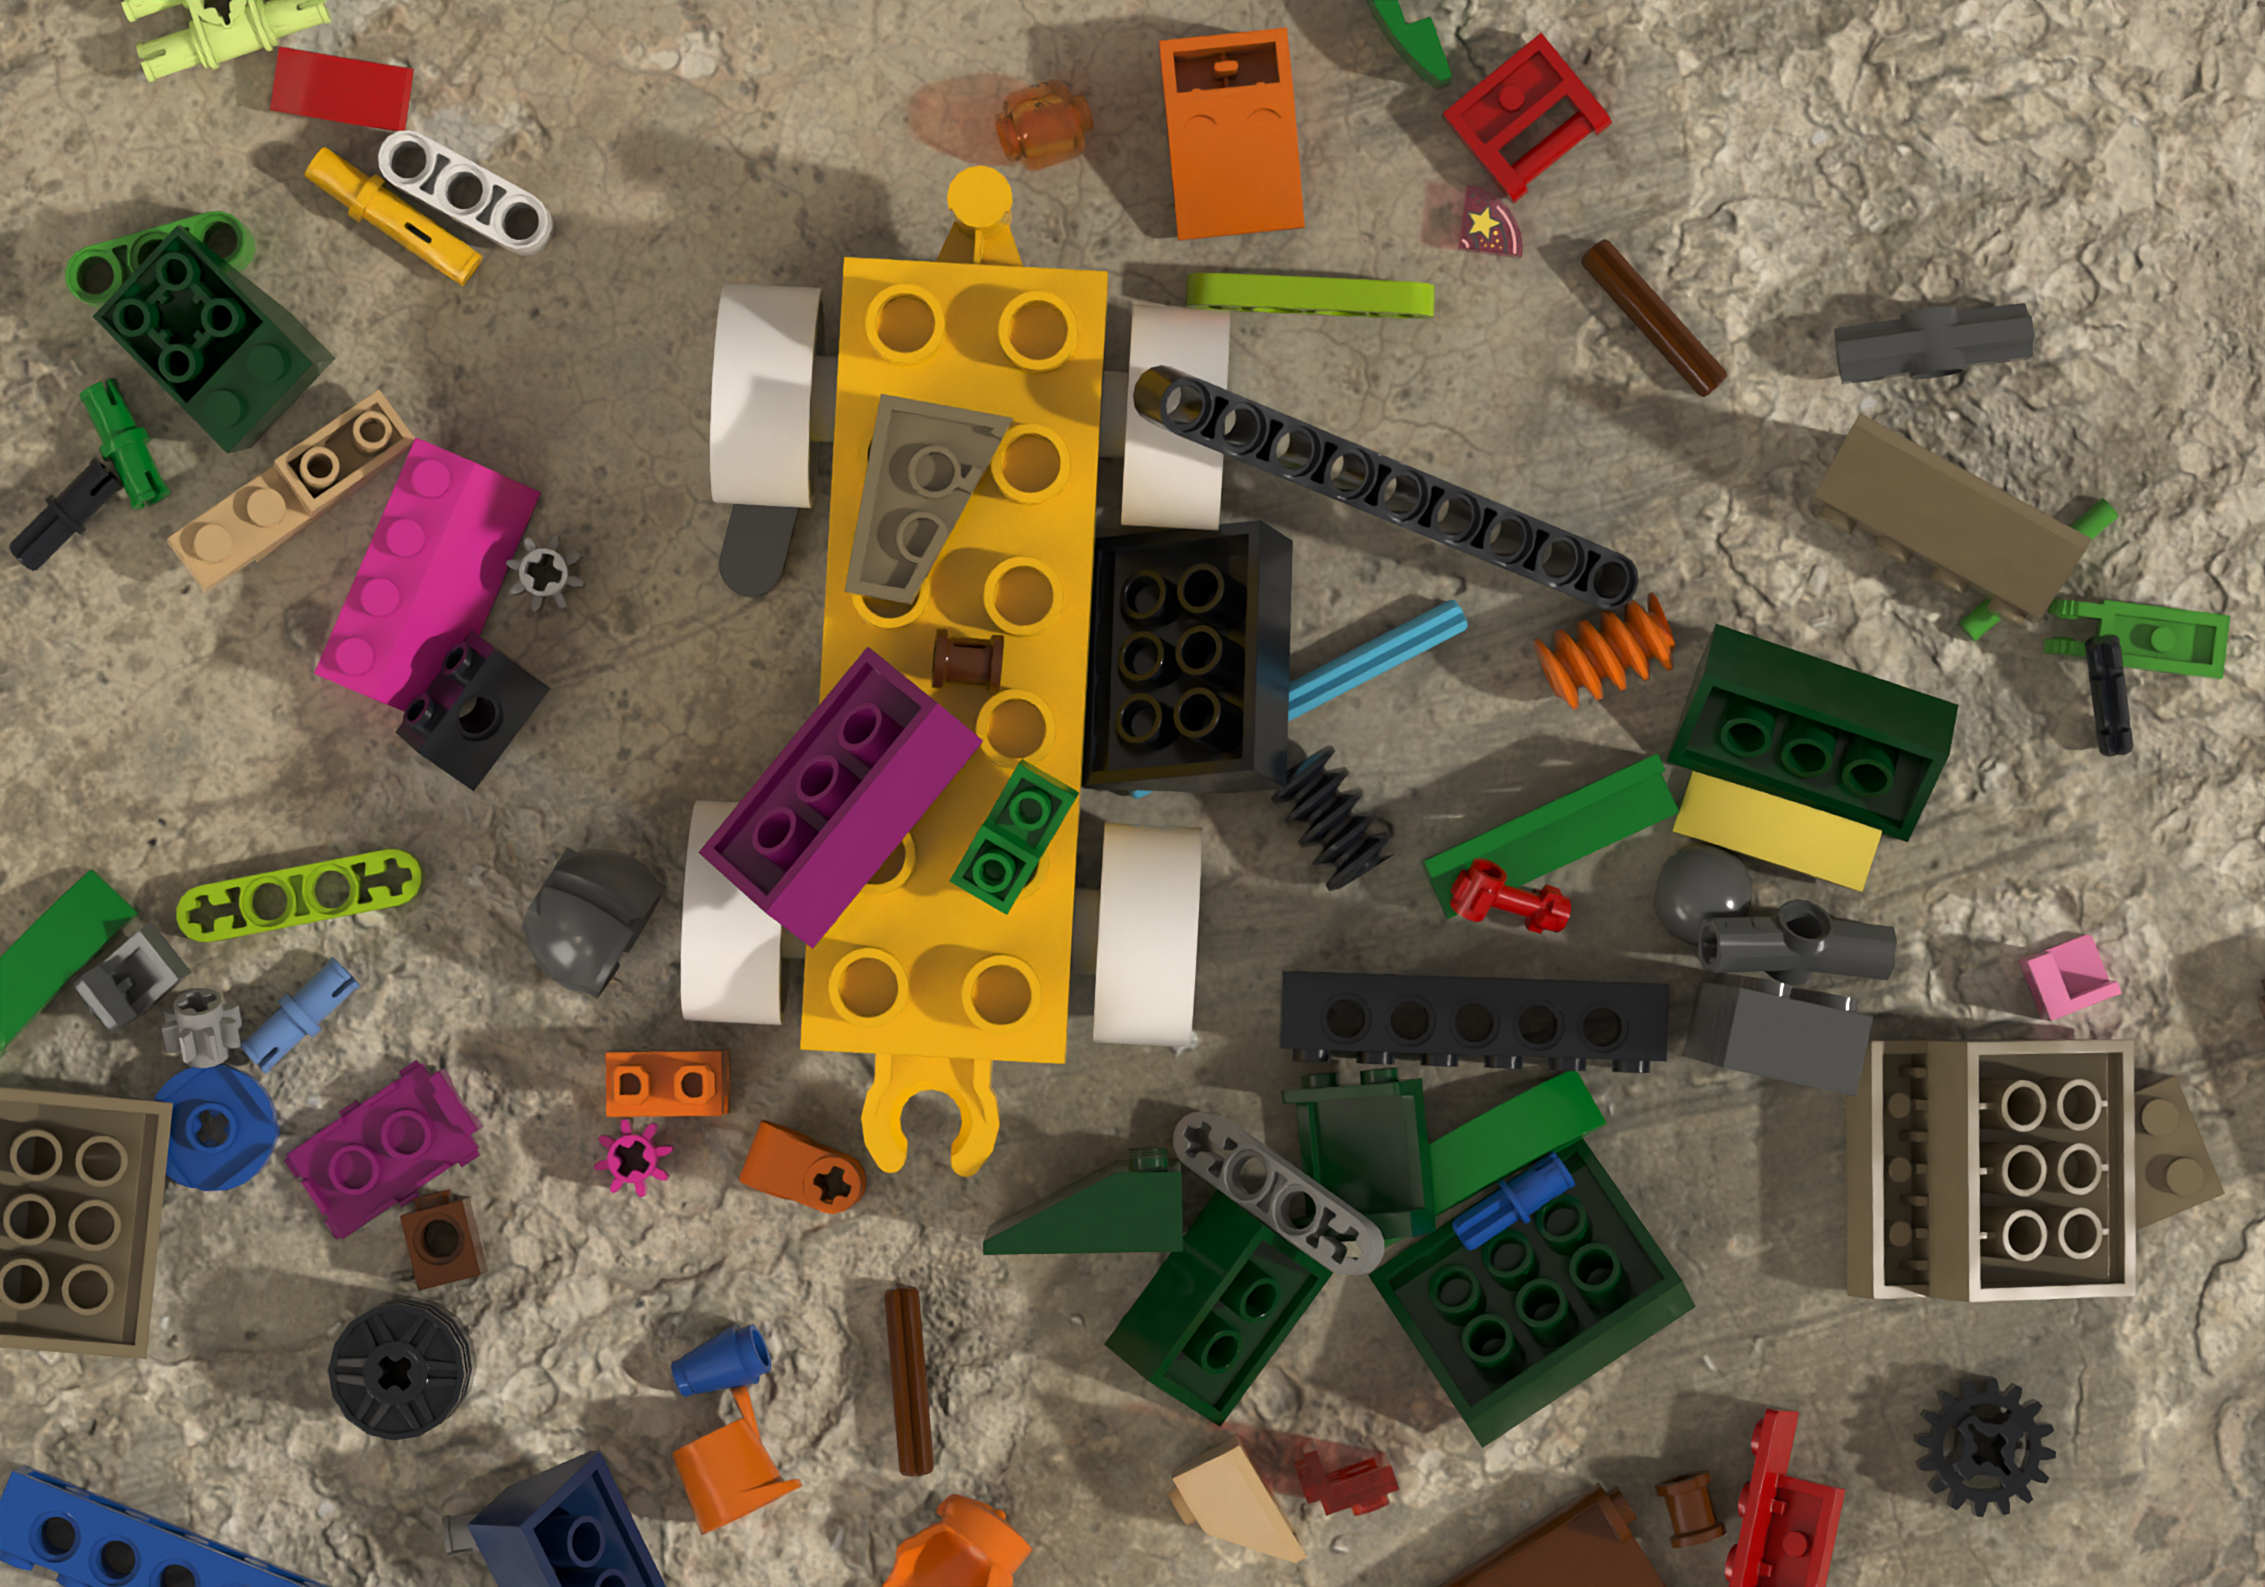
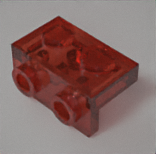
[1293,1439,1400,1516]

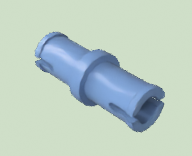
[240,957,361,1074]

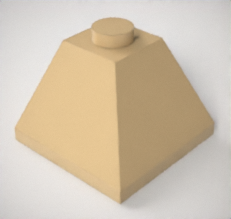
[1168,1433,1306,1564]

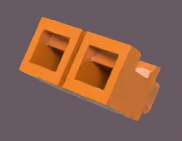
[605,1049,731,1117]

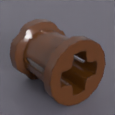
[931,628,1004,693]
[1654,1470,1727,1548]

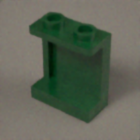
[1281,1067,1436,1245]

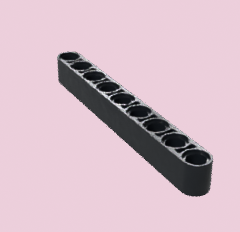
[1133,365,1639,610]

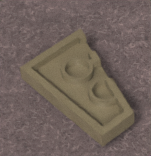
[845,394,1013,605]

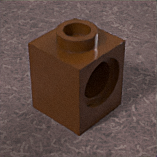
[400,1189,488,1291]

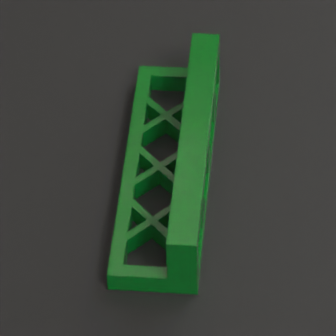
[1420,753,1680,919]

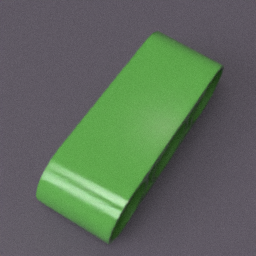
[65,211,256,309]

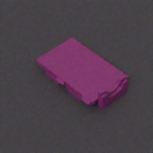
[284,1060,484,1240]

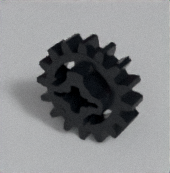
[1913,1376,2056,1517]

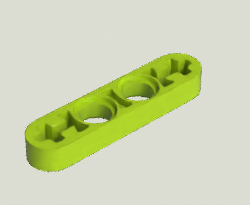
[1186,273,1435,319]
[176,849,425,942]

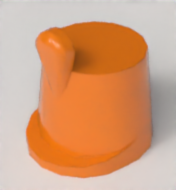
[671,1386,803,1536]

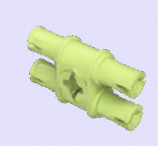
[121,0,332,83]

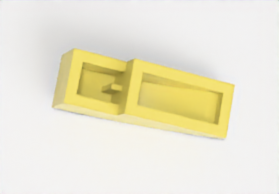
[1672,771,1882,892]

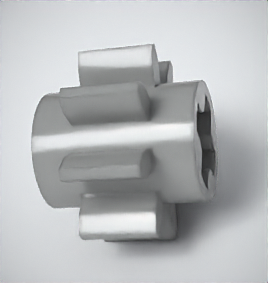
[506,535,586,613]
[161,988,243,1068]

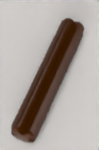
[1581,239,1727,397]
[884,1286,934,1477]

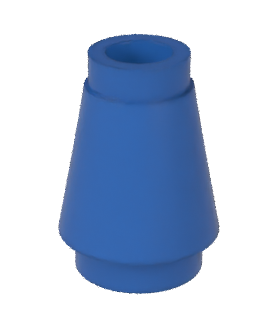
[671,1323,771,1397]

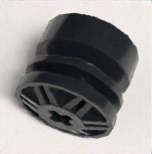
[328,1296,477,1441]

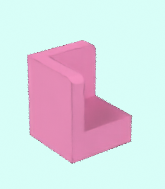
[2018,934,2122,1021]

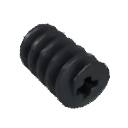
[1271,745,1394,891]

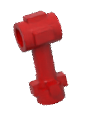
[1450,858,1571,934]

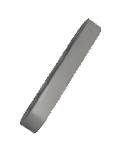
[1173,1112,1384,1275]

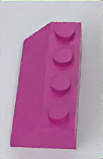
[314,437,542,712]

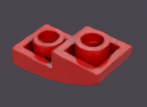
[270,46,414,132]

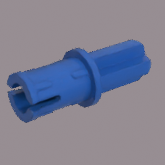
[1452,1151,1576,1250]

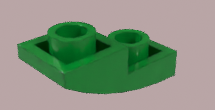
[950,759,1079,915]

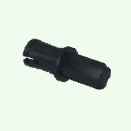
[9,457,124,571]

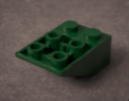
[92,225,336,454]

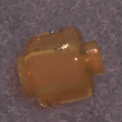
[994,79,1094,172]

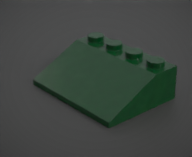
[1368,1138,1696,1448]
[983,1147,1183,1255]

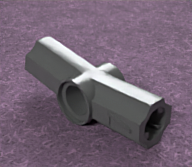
[1834,303,2035,385]
[1697,899,1897,985]

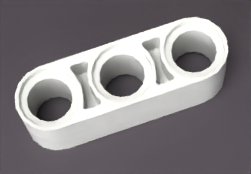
[378,130,554,256]

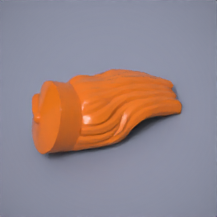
[881,1494,1032,1587]

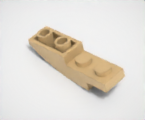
[167,389,415,594]

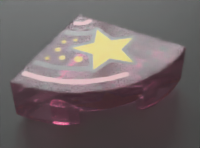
[1458,185,1523,259]

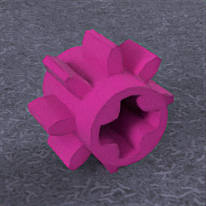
[593,1118,674,1197]

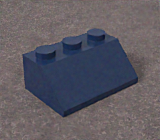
[467,1451,666,1587]

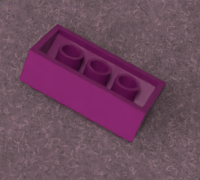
[698,647,983,949]

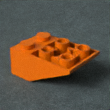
[1158,27,1305,241]

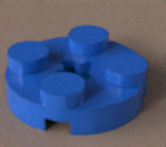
[154,1064,280,1191]

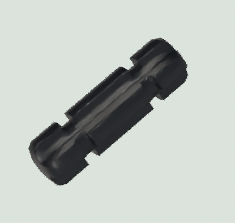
[2085,634,2134,757]

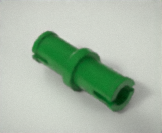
[79,378,171,511]

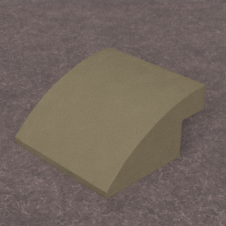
[1846,1039,2136,1302]

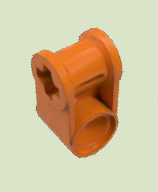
[738,1120,868,1214]

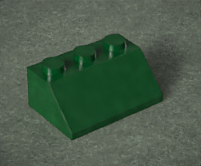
[1104,1189,1333,1427]

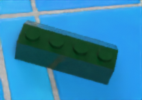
[1666,624,1959,842]

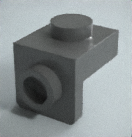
[74,923,192,1032]

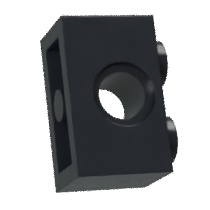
[395,630,550,791]

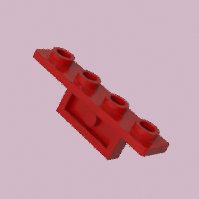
[1725,1408,1846,1587]

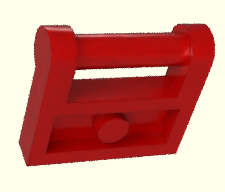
[1441,33,1612,204]

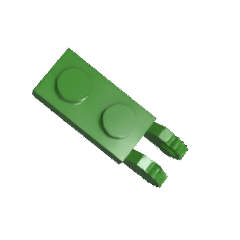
[2043,599,2230,680]

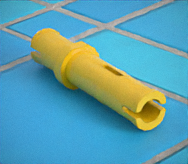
[304,146,483,286]

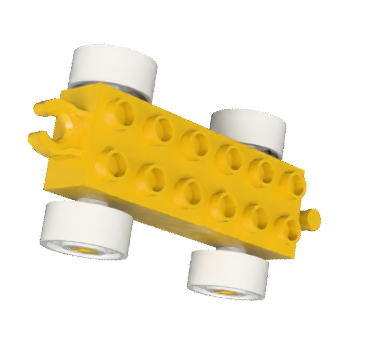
[681,165,1230,1177]

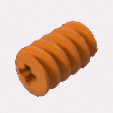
[1533,592,1676,711]

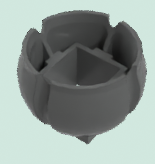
[520,847,666,999]

